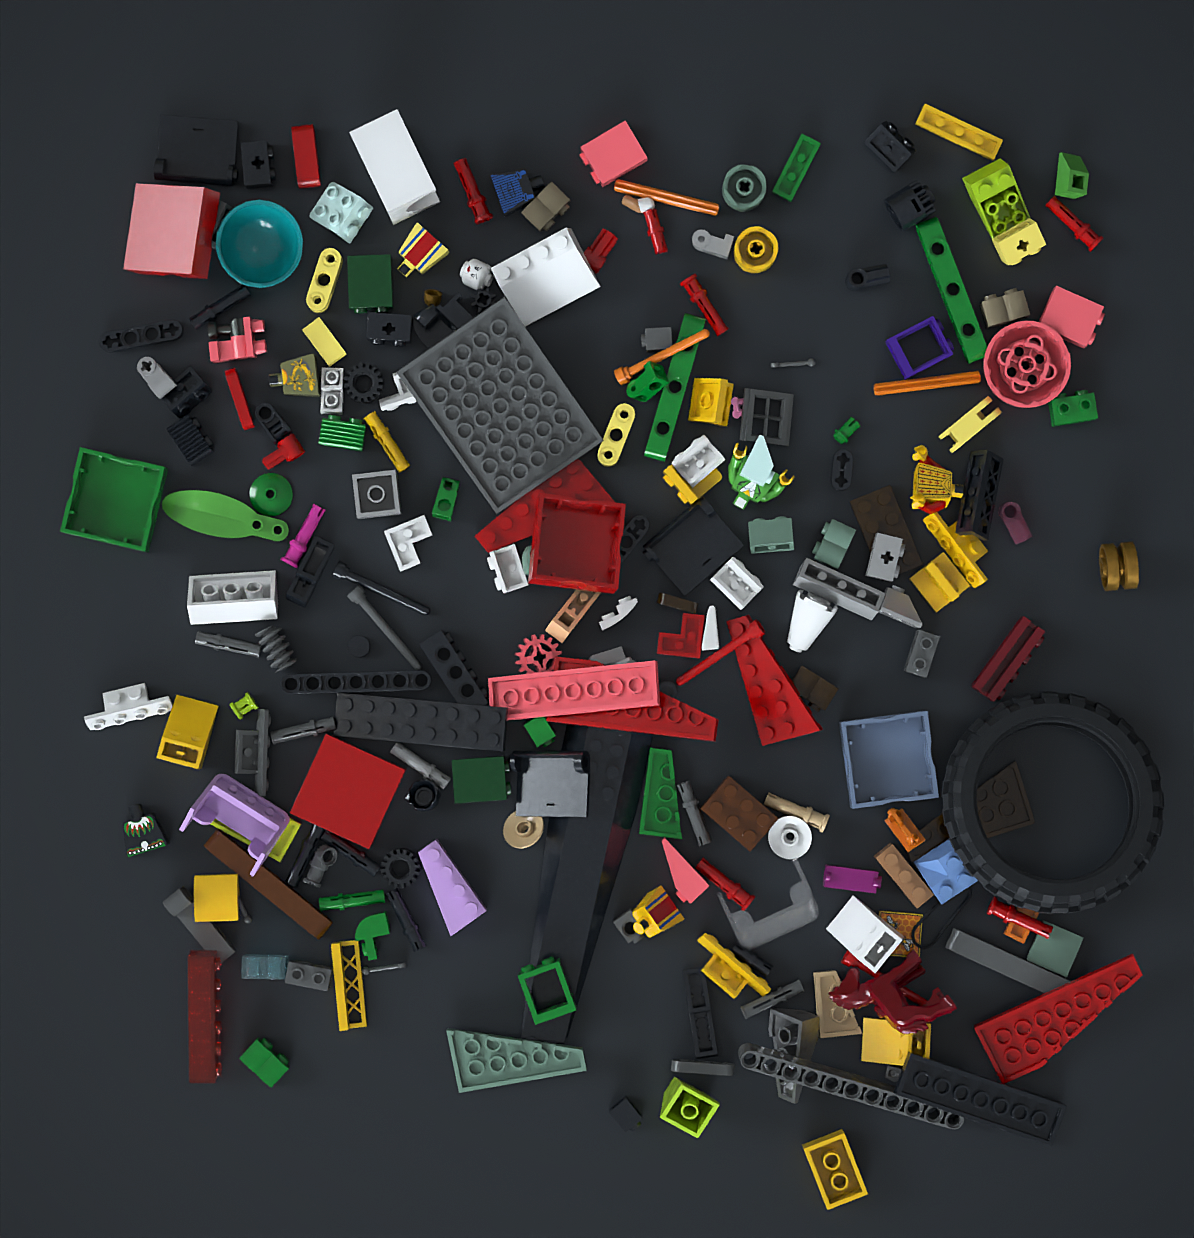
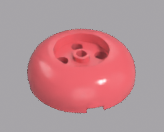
[983,321,1071,408]

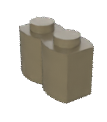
[521,182,571,232]
[980,288,1030,329]

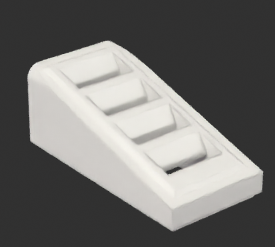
[701,606,719,651]

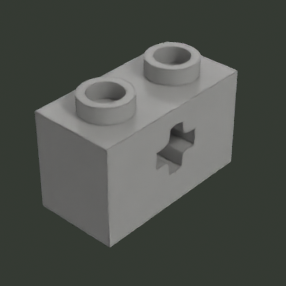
[865,533,905,582]

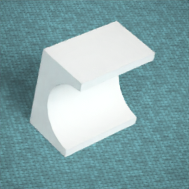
[349,109,440,225]

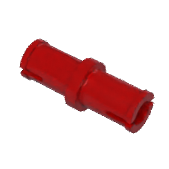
[643,209,668,254]

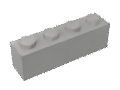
[793,558,886,620]

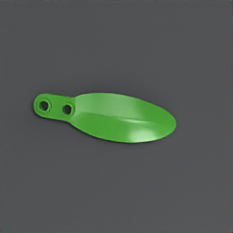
[162,490,289,542]

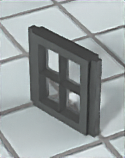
[739,388,794,446]

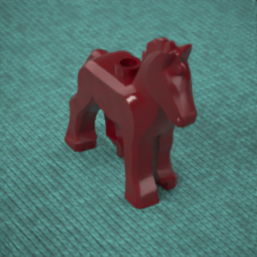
[828,949,957,1034]

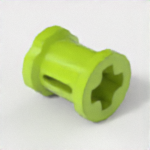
[230,692,259,720]

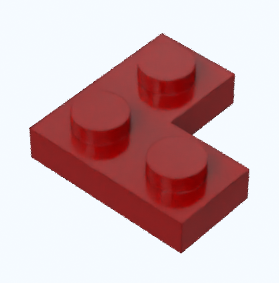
[657,613,705,658]

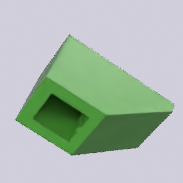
[1055,152,1089,199]

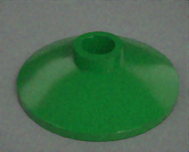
[249,473,293,516]

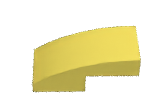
[302,317,347,367]

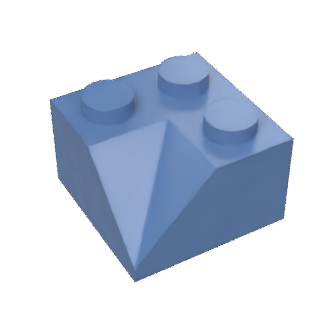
[914,839,978,905]

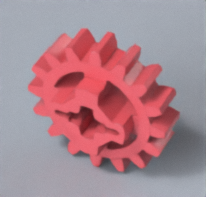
[515,634,562,674]

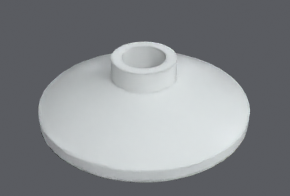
[768,816,812,859]

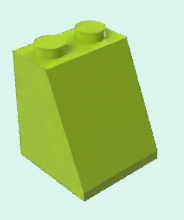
[660,1076,720,1138]

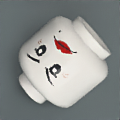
[460,259,494,290]

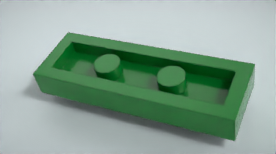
[772,134,821,202]

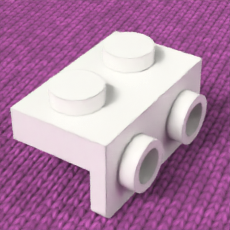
[672,435,725,488]
[487,544,529,593]
[710,557,764,610]

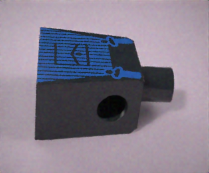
[491,169,545,217]

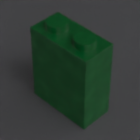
[347,254,394,314]
[452,756,511,804]

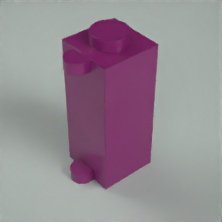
[823,864,882,893]

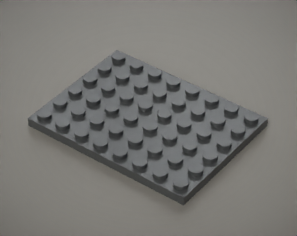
[396,297,604,514]

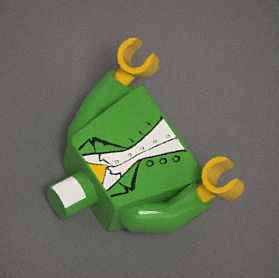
[728,443,795,510]

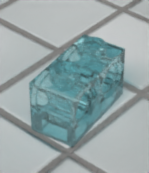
[241,954,288,980]

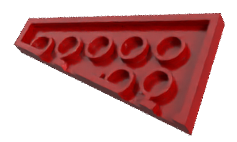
[726,615,823,746]

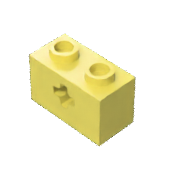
[992,218,1046,265]

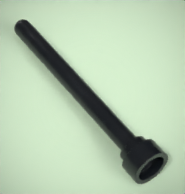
[332,561,430,615]

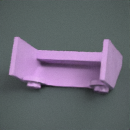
[179,774,290,876]

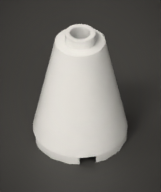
[787,590,838,653]

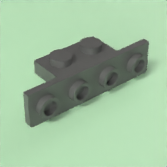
[234,709,271,796]

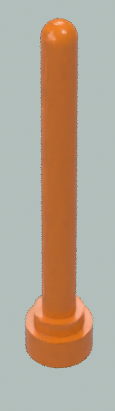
[614,329,710,386]

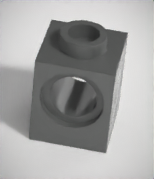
[641,327,672,352]
[613,908,645,944]

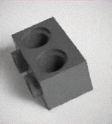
[903,630,940,678]
[285,959,333,991]

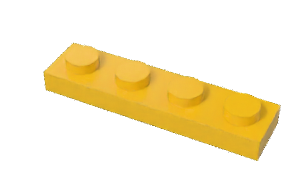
[915,104,1003,161]

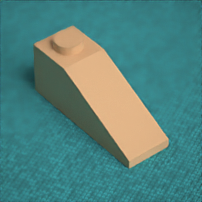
[545,589,601,643]

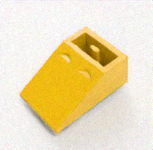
[156,695,219,769]
[861,1017,931,1066]

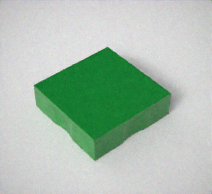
[60,447,168,553]

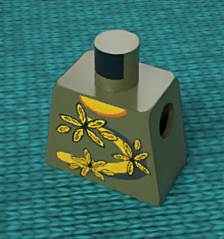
[269,354,321,397]

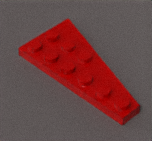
[474,459,615,553]

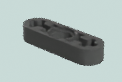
[671,1059,735,1076]

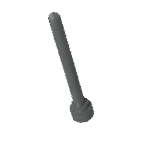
[347,585,422,671]

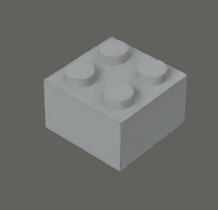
[352,470,402,519]

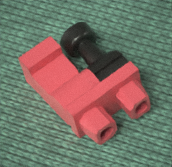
[208,317,267,363]

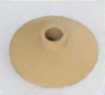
[503,811,544,849]

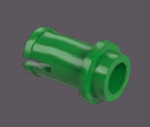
[833,417,860,444]

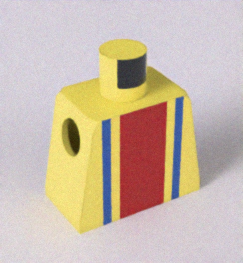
[397,222,449,277]

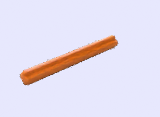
[614,179,719,216]
[874,371,981,395]

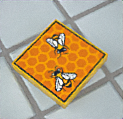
[878,911,923,957]

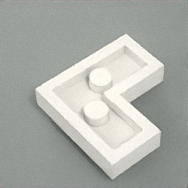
[384,515,432,572]

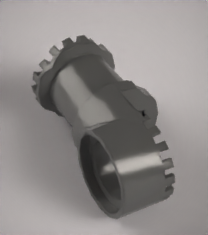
[303,844,338,888]

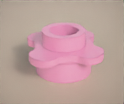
[731,397,743,419]

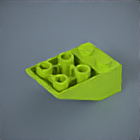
[962,158,1031,238]

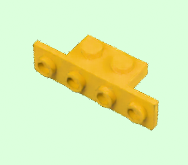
[923,512,988,588]
[697,933,771,999]

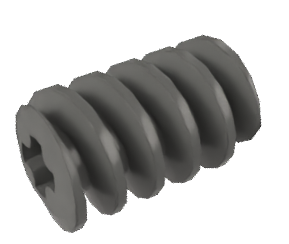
[255,625,298,673]

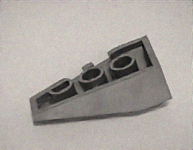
[768,1008,820,1104]

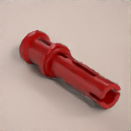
[453,158,493,224]
[1045,196,1104,252]
[680,273,729,336]
[695,857,756,911]
[986,897,1053,939]

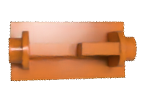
[884,808,926,852]

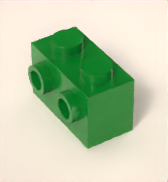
[1048,390,1098,427]

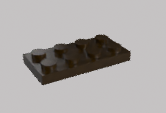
[849,485,923,581]

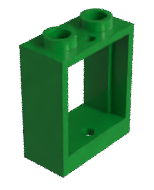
[518,957,577,1025]

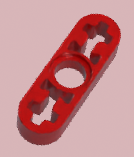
[225,368,255,430]

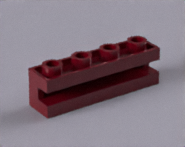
[971,616,1045,702]

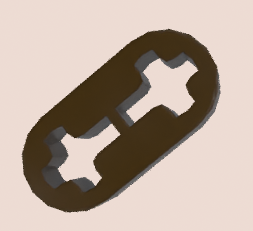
[656,592,699,614]

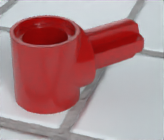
[262,433,305,470]

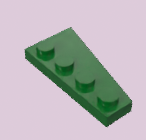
[639,747,682,839]

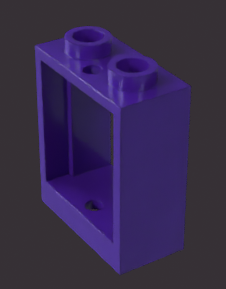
[885,316,954,380]

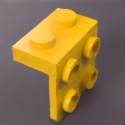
[663,465,722,505]

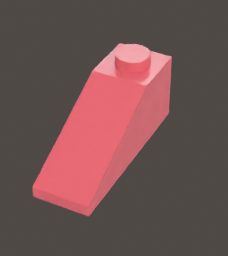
[661,837,709,904]

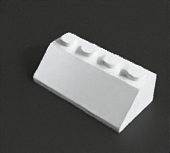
[187,570,278,625]

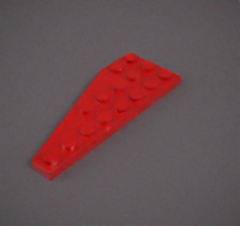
[546,656,719,742]

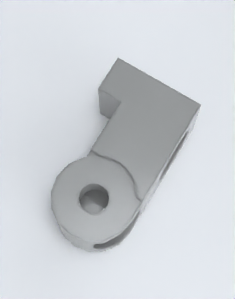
[692,230,734,259]

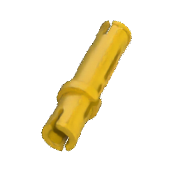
[364,411,411,473]

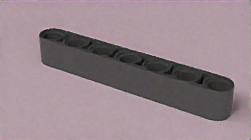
[945,928,1071,993]

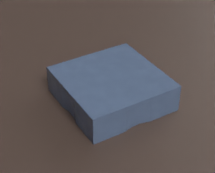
[839,711,939,809]

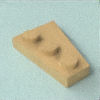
[813,970,863,1038]

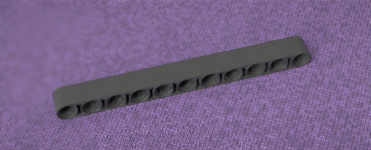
[738,1043,964,1130]

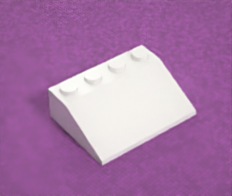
[491,228,601,327]

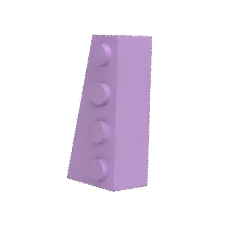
[418,839,487,936]

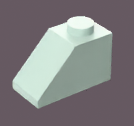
[740,435,775,487]

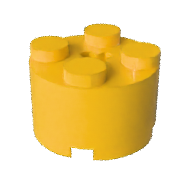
[734,226,778,273]

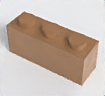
[874,843,934,908]

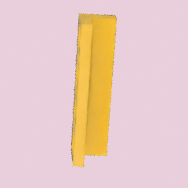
[331,940,367,1031]

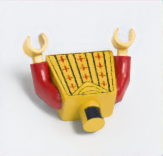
[910,445,964,514]

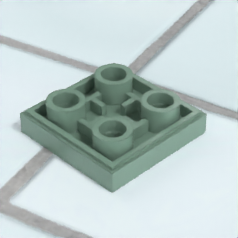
[1026,920,1084,977]

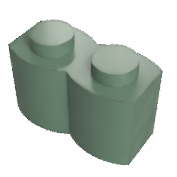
[812,519,856,570]

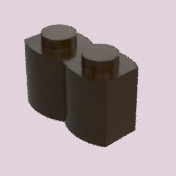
[792,666,839,712]

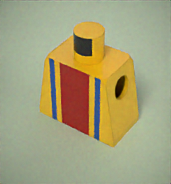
[632,885,684,937]

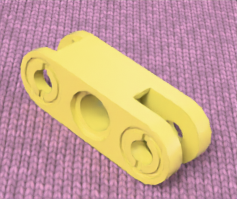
[306,248,343,313]
[938,396,1002,453]
[598,403,635,467]

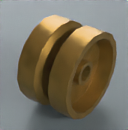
[1099,541,1139,591]

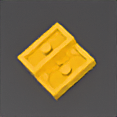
[194,874,239,922]

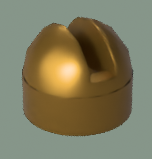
[424,289,442,307]

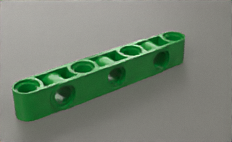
[915,217,987,363]
[644,313,706,462]

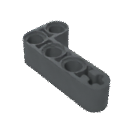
[163,886,236,965]

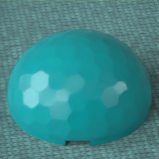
[216,200,303,288]

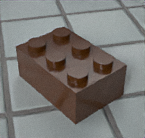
[700,775,778,851]

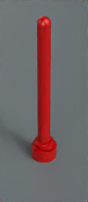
[676,619,766,686]
[841,950,928,1006]

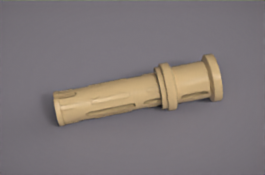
[763,792,830,833]

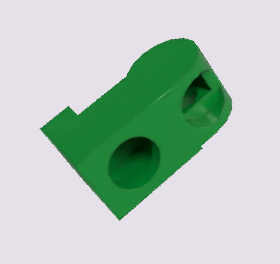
[626,361,669,402]
[432,477,460,521]

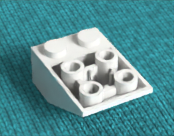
[826,895,904,973]

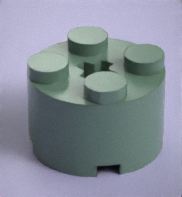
[722,165,766,212]

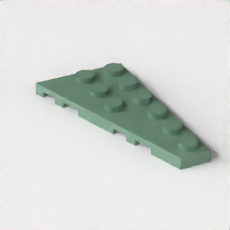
[446,1028,587,1093]

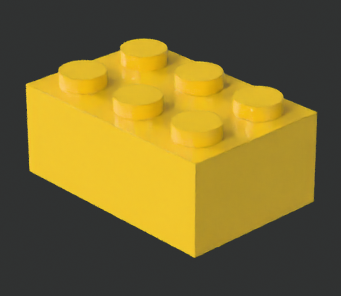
[802,1129,868,1210]

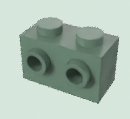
[748,516,794,554]

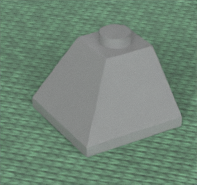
[878,585,922,628]

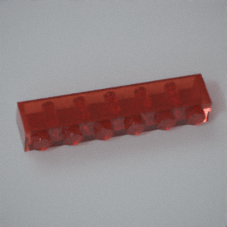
[188,950,222,1083]

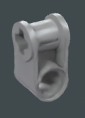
[137,357,177,399]

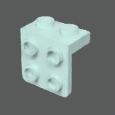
[310,182,373,244]

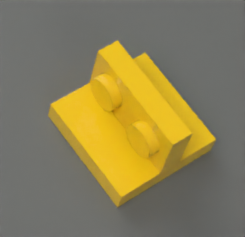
[688,378,734,426]
[909,552,970,613]

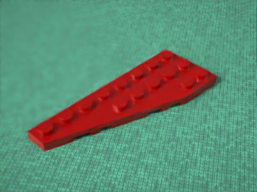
[974,953,1143,1084]

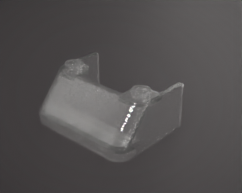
[716,858,819,950]

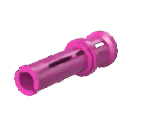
[280,504,326,568]

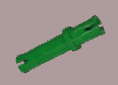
[319,889,385,911]

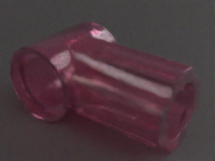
[998,502,1032,545]

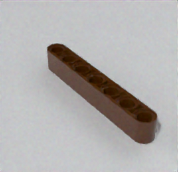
[204,828,333,940]

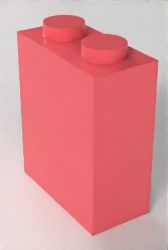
[579,121,647,187]
[1039,286,1105,348]

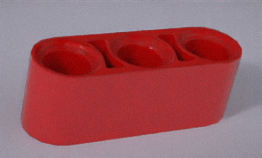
[291,124,321,189]

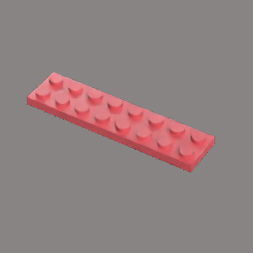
[488,660,660,721]

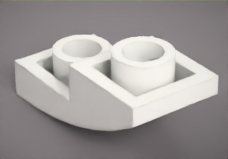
[320,367,344,415]
[599,596,638,630]

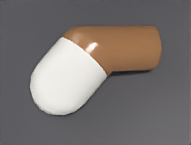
[622,195,655,213]

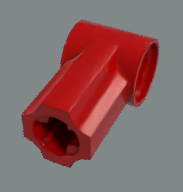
[584,228,618,274]

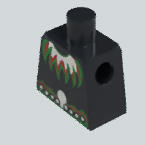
[123,803,170,857]

